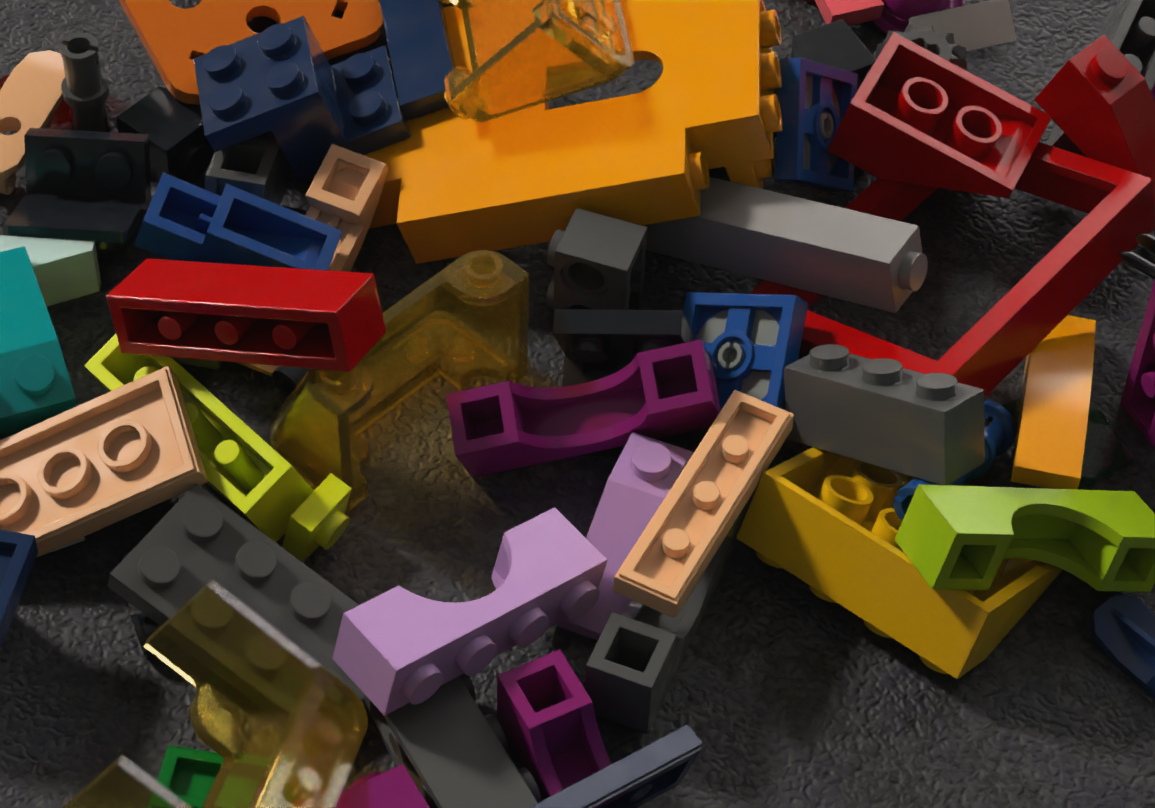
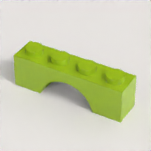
[894,484,1155,592]

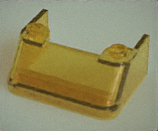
[62,579,368,808]

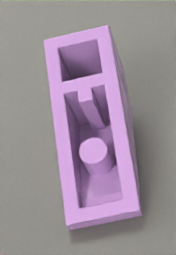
[556,432,693,640]

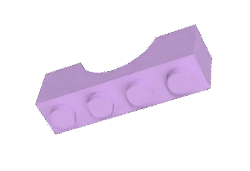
[332,507,608,716]

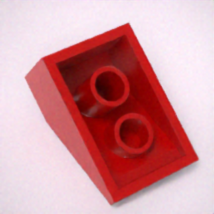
[827,32,1052,198]

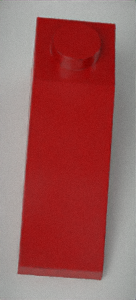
[1034,35,1155,231]

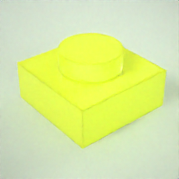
[282,473,352,563]

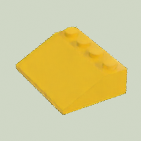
[736,447,1063,679]

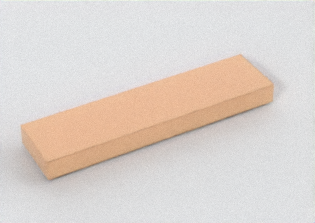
[613,390,794,618]

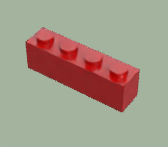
[106,258,386,372]

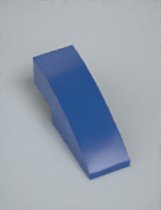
[134,173,342,270]

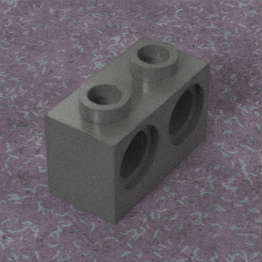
[546,208,648,325]

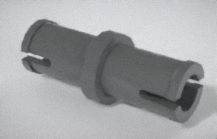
[59,32,111,132]

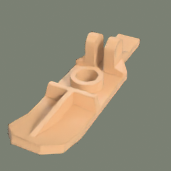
[0,50,65,195]

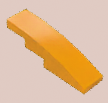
[1011,315,1096,489]

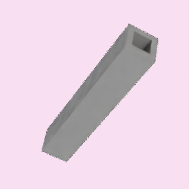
[643,177,928,313]

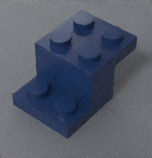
[194,16,411,180]

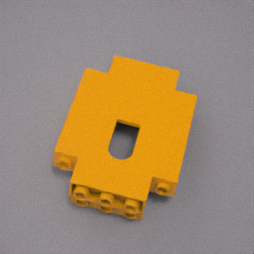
[364,0,782,264]

